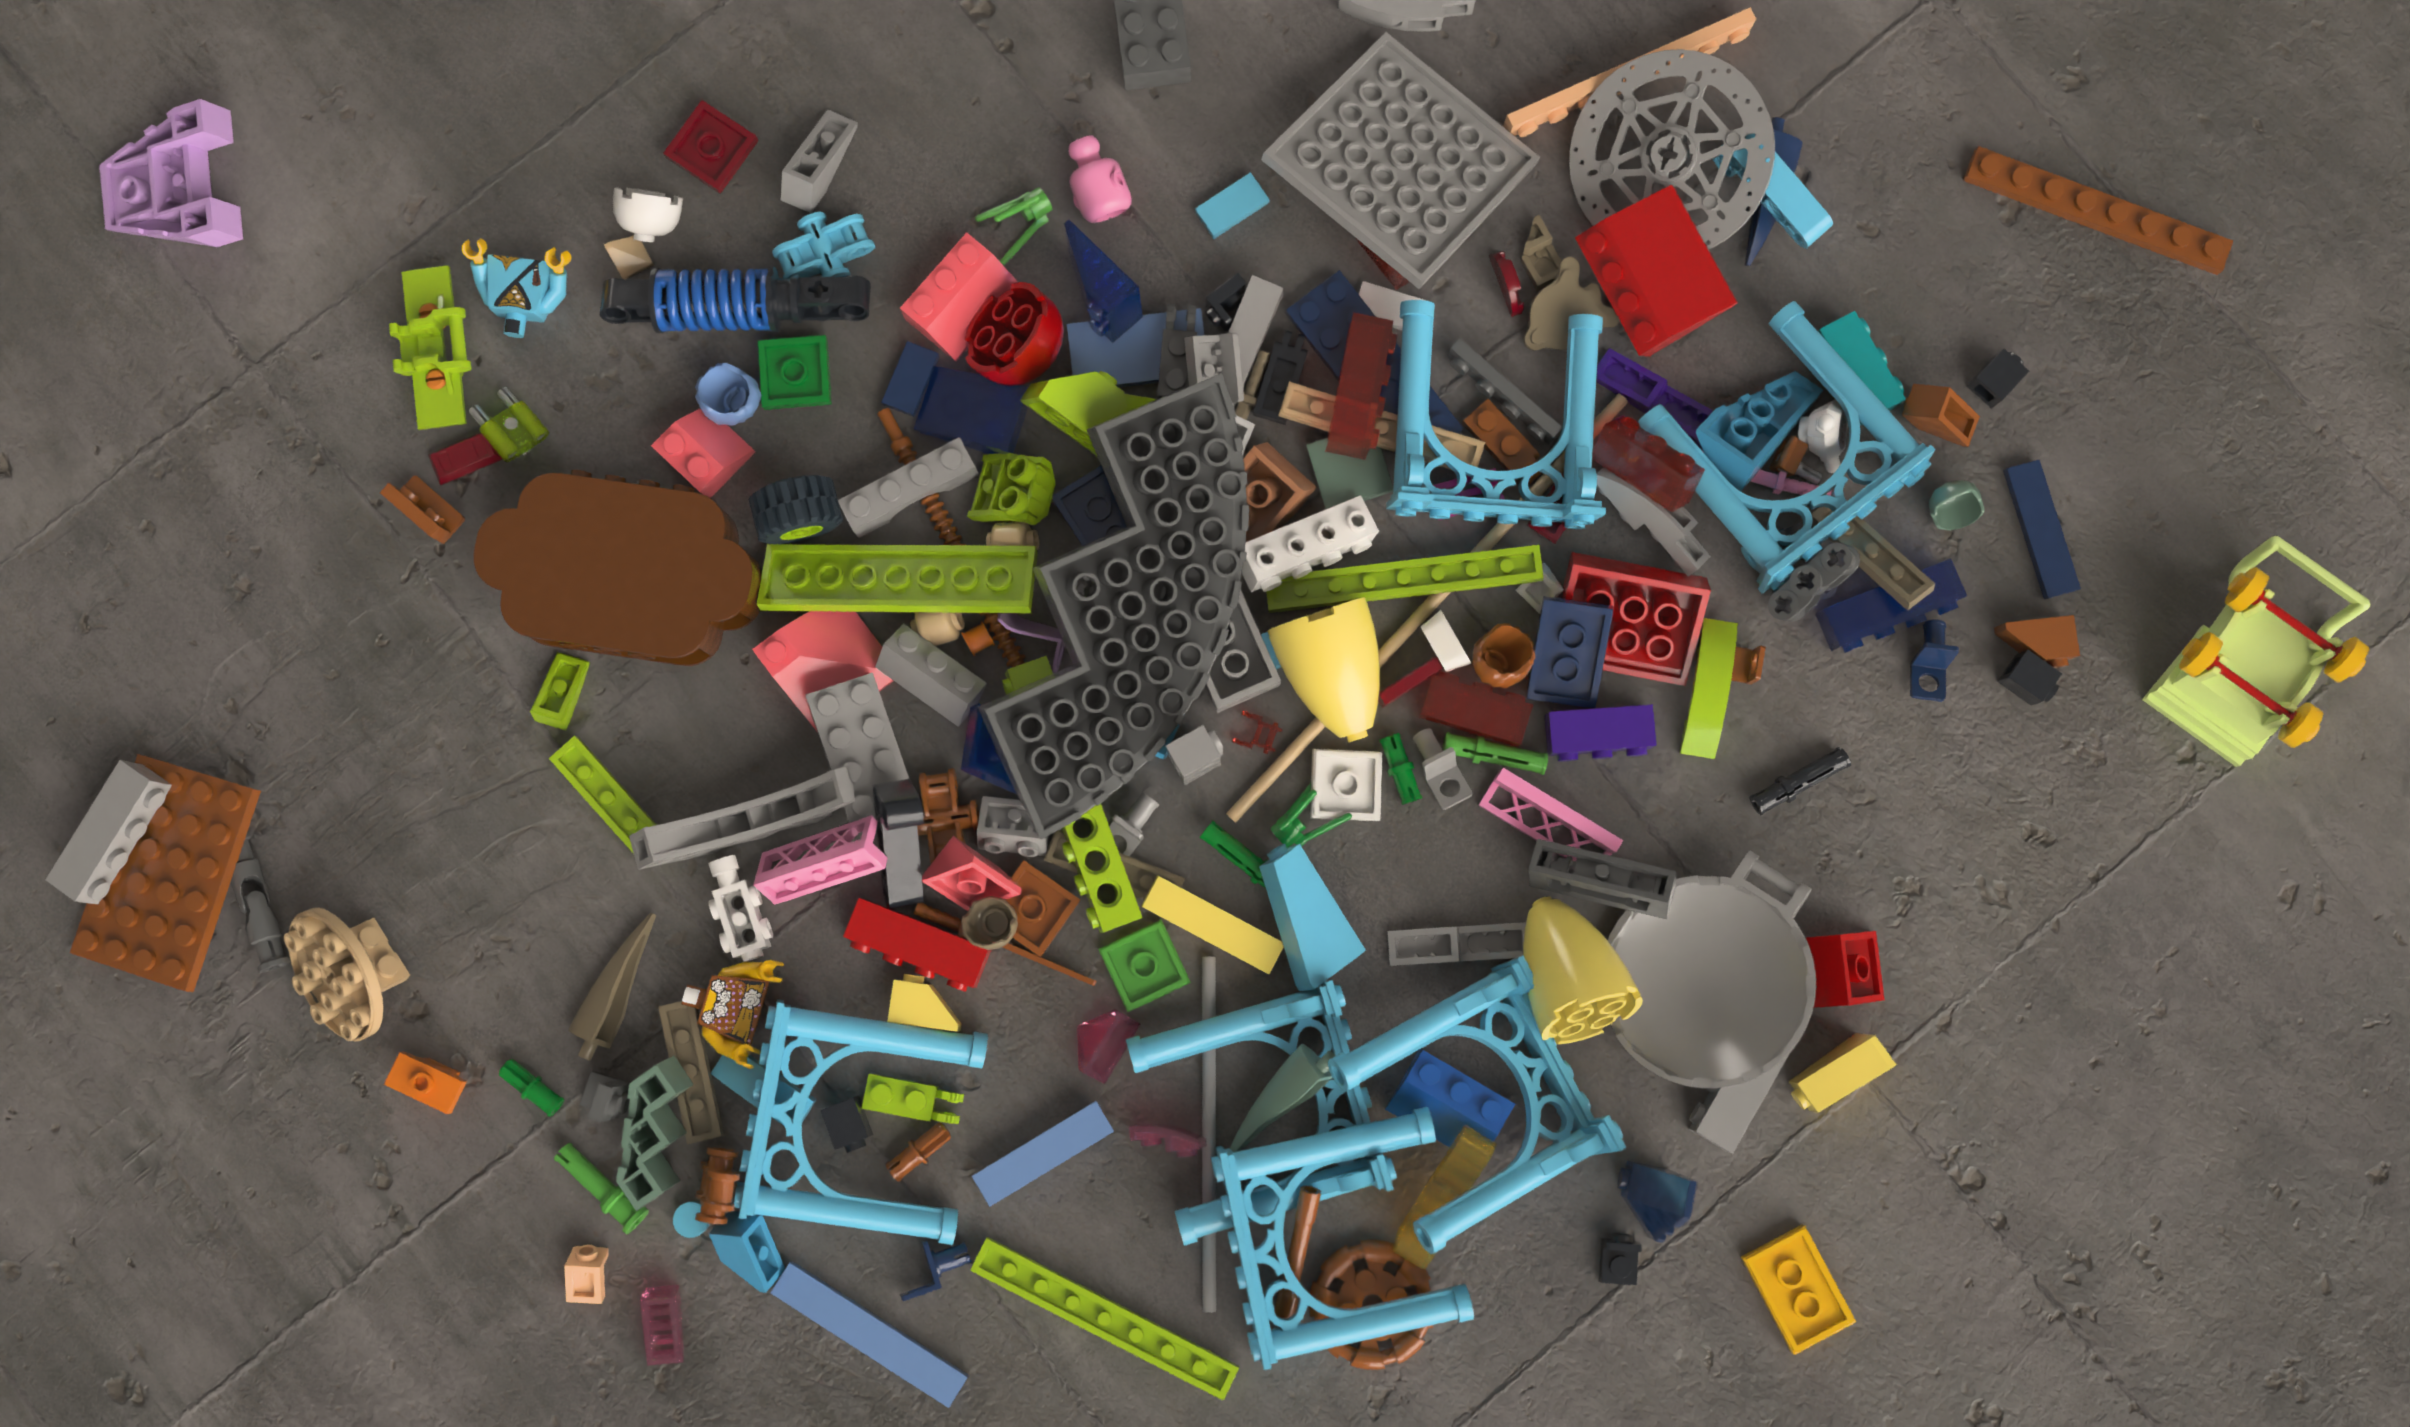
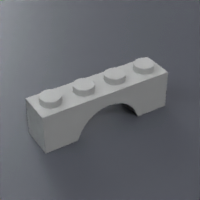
[838,437,979,538]

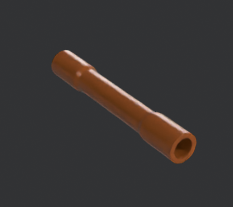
[1274,1185,1321,1319]

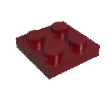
[663,100,759,194]

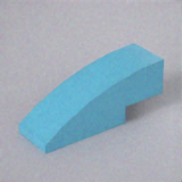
[711,1055,817,1125]

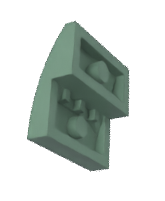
[1306,435,1393,509]

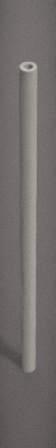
[1202,957,1216,1312]

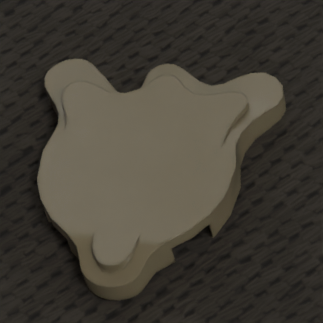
[1523,257,1620,351]

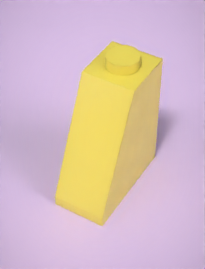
[1789,1033,1896,1112]

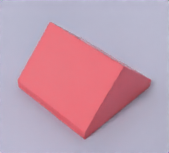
[922,836,1021,911]

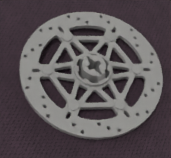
[1569,49,1775,249]

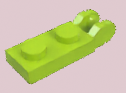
[862,1073,964,1124]

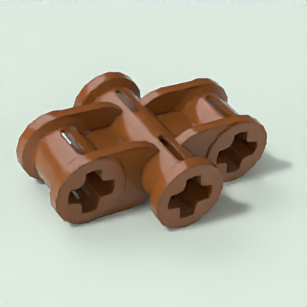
[917,768,979,864]
[695,1147,740,1224]

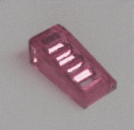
[640,1285,684,1366]

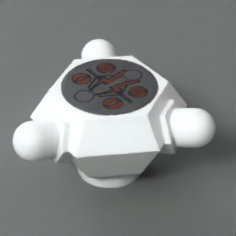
[1798,399,1848,473]

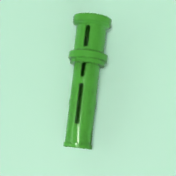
[554,1142,649,1234]

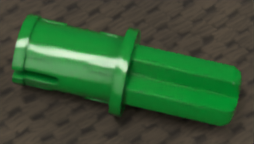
[499,1059,565,1117]

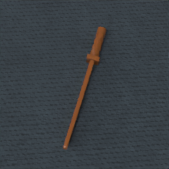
[913,903,1097,986]

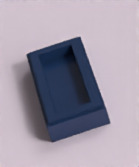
[881,341,940,417]

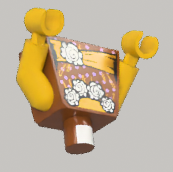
[681,960,784,1069]

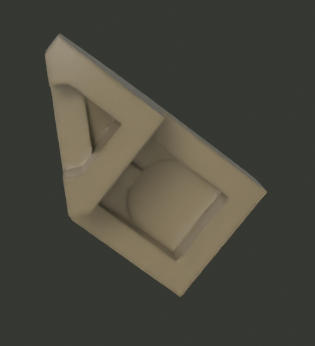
[1521,215,1561,291]

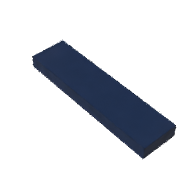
[2003,460,2081,600]

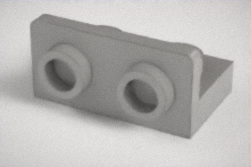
[977,796,1048,857]

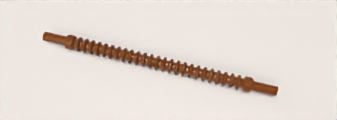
[878,408,1027,667]

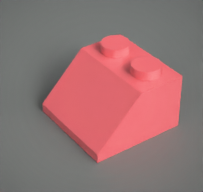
[651,409,755,498]

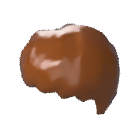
[1471,623,1535,688]

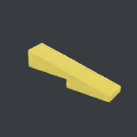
[1141,875,1284,974]

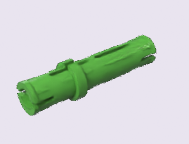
[1442,732,1548,775]

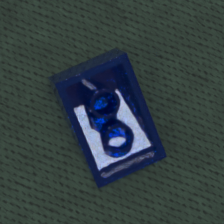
[1064,220,1143,343]
[914,366,1028,454]

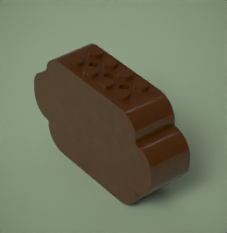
[474,470,763,666]

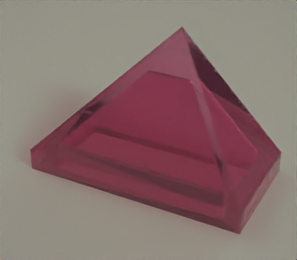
[1077,1009,1141,1084]

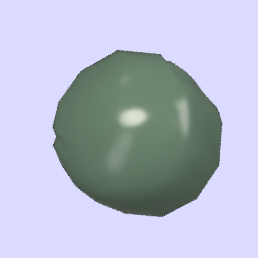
[1928,480,1985,531]

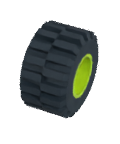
[748,475,843,544]

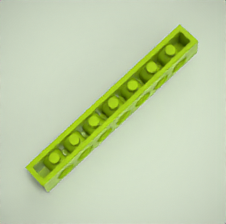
[1002,656,1143,933]

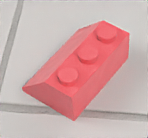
[900,232,1018,362]

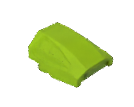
[967,453,1056,525]

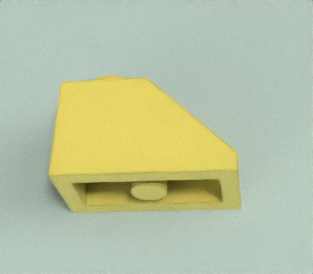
[887,974,962,1032]

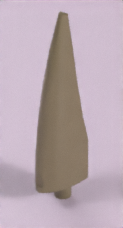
[568,913,656,1061]

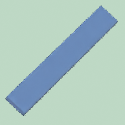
[771,1261,969,1408]

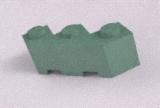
[616,1056,694,1211]

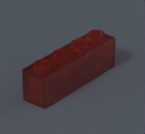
[1325,312,1397,460]

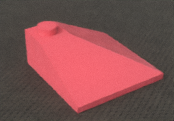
[752,611,894,733]

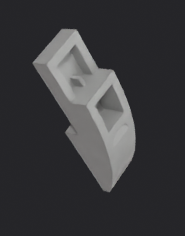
[1337,0,1476,32]
[1597,462,1711,576]

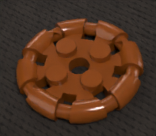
[1309,1239,1433,1370]

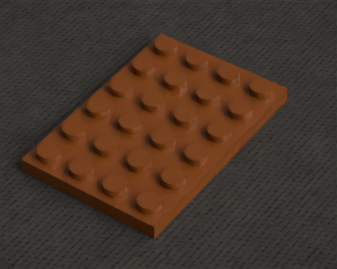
[70,754,261,992]

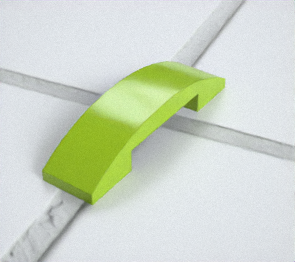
[1679,618,1738,759]

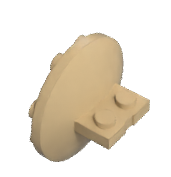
[284,908,410,1041]

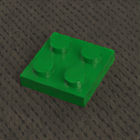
[758,335,832,410]

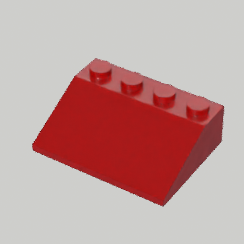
[1575,184,1738,357]
[1561,552,1711,686]

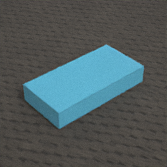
[1195,172,1269,239]

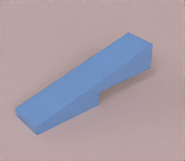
[971,1101,1114,1207]

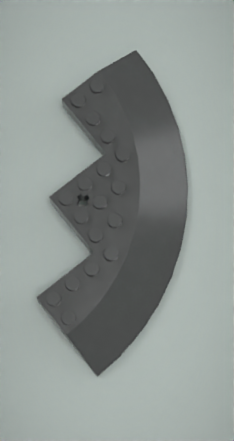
[978,373,1249,839]

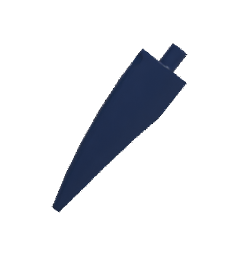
[1744,117,1803,266]

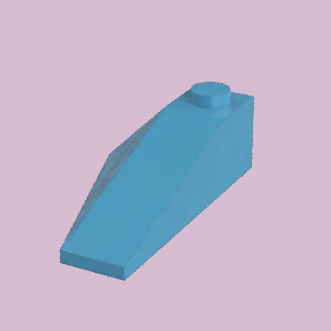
[1695,371,1823,492]

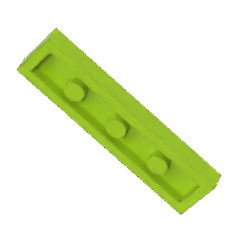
[548,735,657,854]

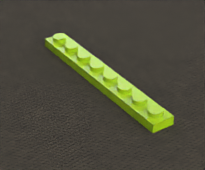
[1267,545,1544,613]
[970,1237,1239,1401]

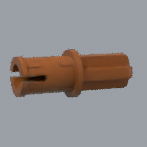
[885,1122,951,1182]

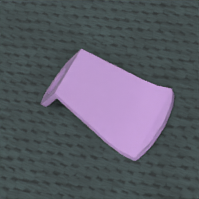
[998,613,1065,673]

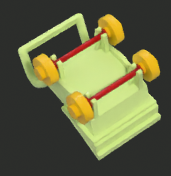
[2142,536,2370,767]

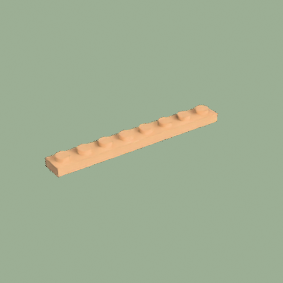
[1503,7,1756,137]

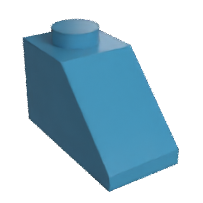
[708,1211,785,1293]

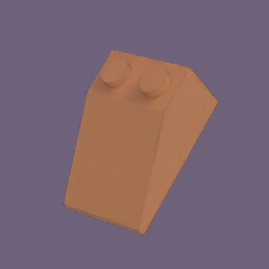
[1243,442,1317,542]

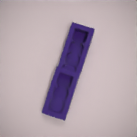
[1596,348,1713,450]

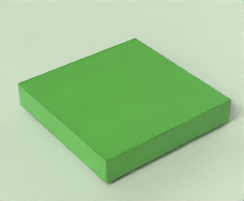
[1098,920,1191,1012]

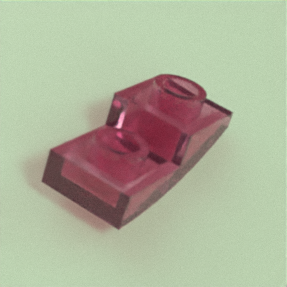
[1129,1123,1207,1157]

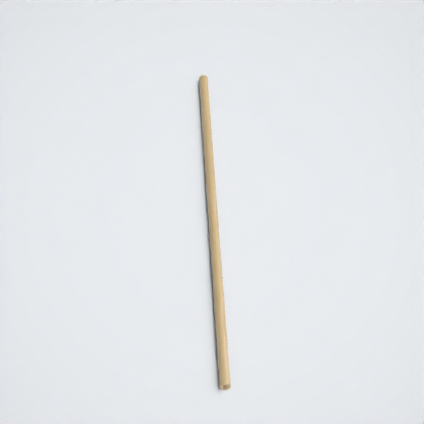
[1226,394,1628,823]

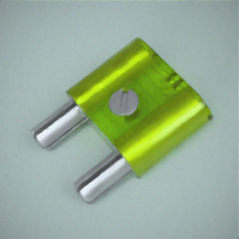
[469,387,550,462]

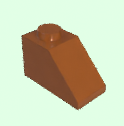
[1902,384,1980,447]
[1994,615,2080,668]

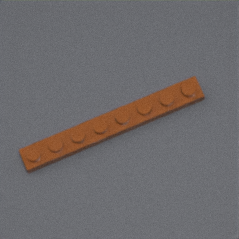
[1963,146,2233,275]

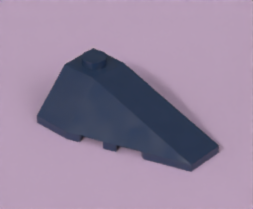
[1618,1160,1697,1243]

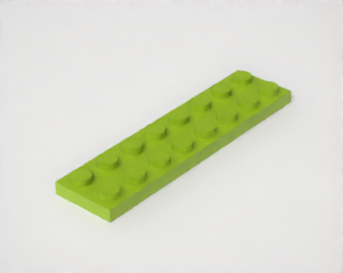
[757,544,1038,613]

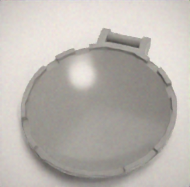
[1607,850,1816,1088]

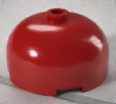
[965,282,1064,387]

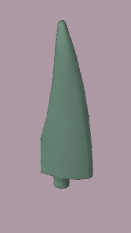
[1230,1044,1336,1153]

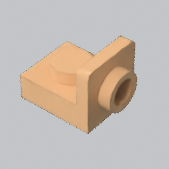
[564,1245,609,1304]

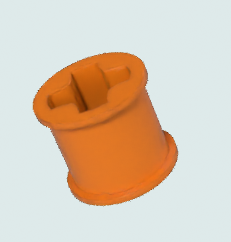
[961,621,995,656]

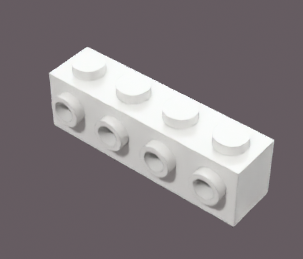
[1242,495,1379,592]

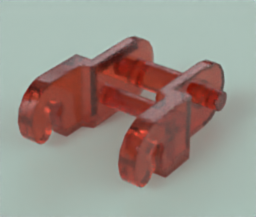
[1231,710,1283,754]

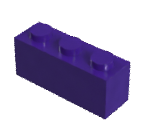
[1544,704,1657,762]

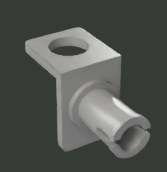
[1413,728,1472,810]
[1109,792,1159,857]

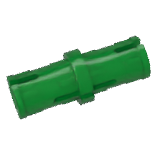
[1379,733,1423,805]

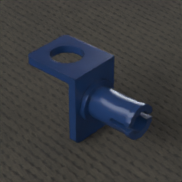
[1910,619,1959,702]
[900,1240,971,1302]

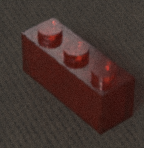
[1592,415,1705,512]
[1418,672,1533,747]

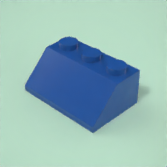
[1385,1049,1515,1163]

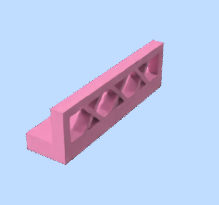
[1478,768,1624,861]
[753,815,888,905]

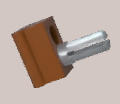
[1769,435,1822,485]

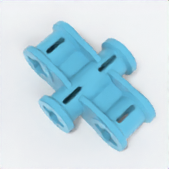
[772,212,875,279]

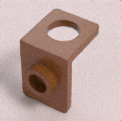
[1731,645,1766,685]

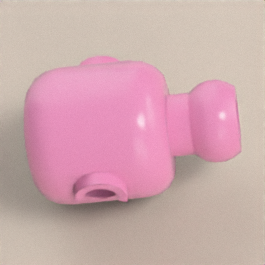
[1068,135,1132,223]

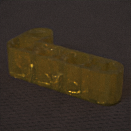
[1393,1125,1497,1270]

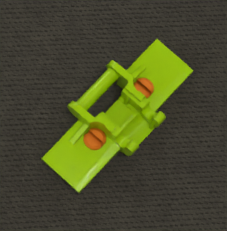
[389,265,472,430]

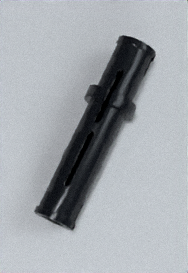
[1749,747,1851,815]

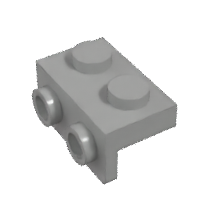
[1184,333,1244,403]

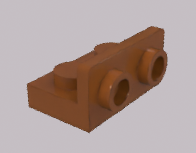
[380,476,465,544]

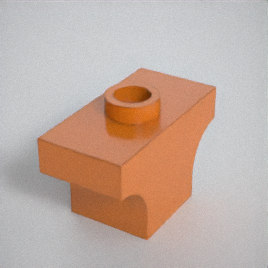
[384,1052,467,1114]

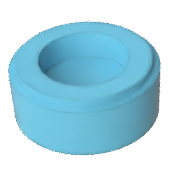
[673,1201,710,1238]

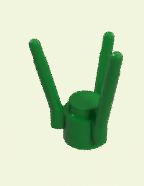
[1270,782,1352,847]

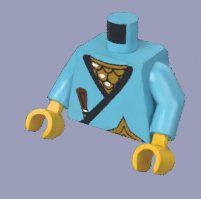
[462,238,571,338]

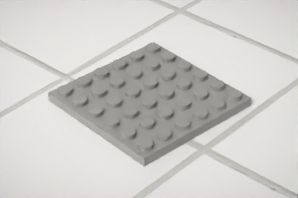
[1261,32,1541,289]

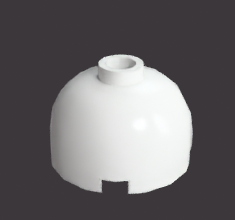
[613,187,683,242]

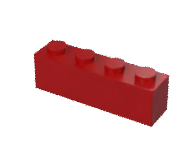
[843,898,991,992]

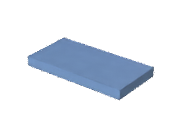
[1067,308,1204,387]

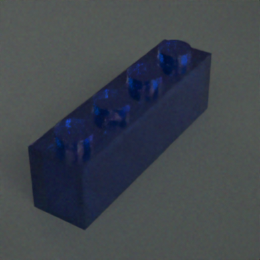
[1815,558,1967,653]

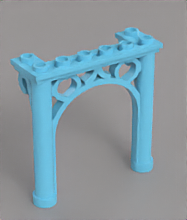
[1386,300,1606,529]
[1635,301,1936,594]
[1328,956,1626,1254]
[1125,980,1397,1246]
[734,999,988,1245]
[1211,1107,1474,1370]

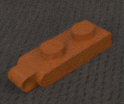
[1462,399,1542,485]

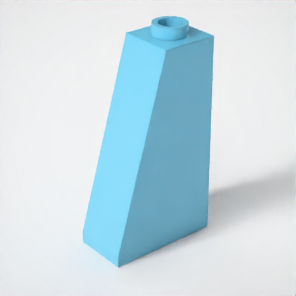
[1259,844,1366,991]

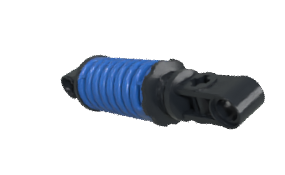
[600,267,871,333]

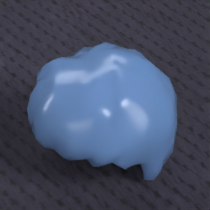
[695,363,761,426]

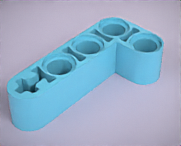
[1712,134,1833,248]

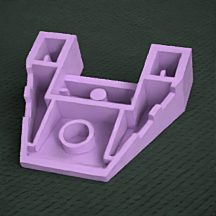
[99,99,243,247]

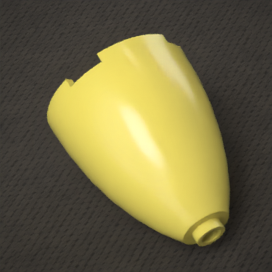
[1268,597,1380,743]
[1523,897,1642,1044]

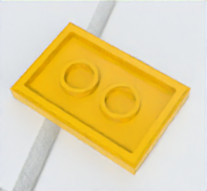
[1741,1225,1856,1355]

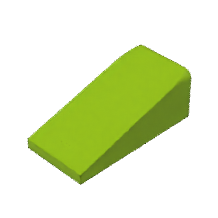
[530,652,590,730]

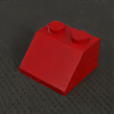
[1805,931,1885,1008]

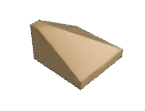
[604,236,654,280]

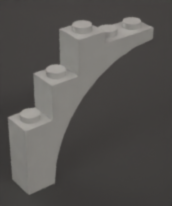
[629,767,856,870]

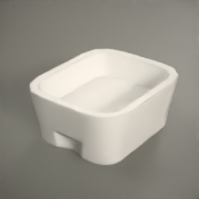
[1420,610,1471,672]

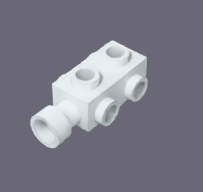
[708,855,773,962]

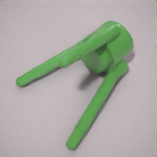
[975,187,1053,266]

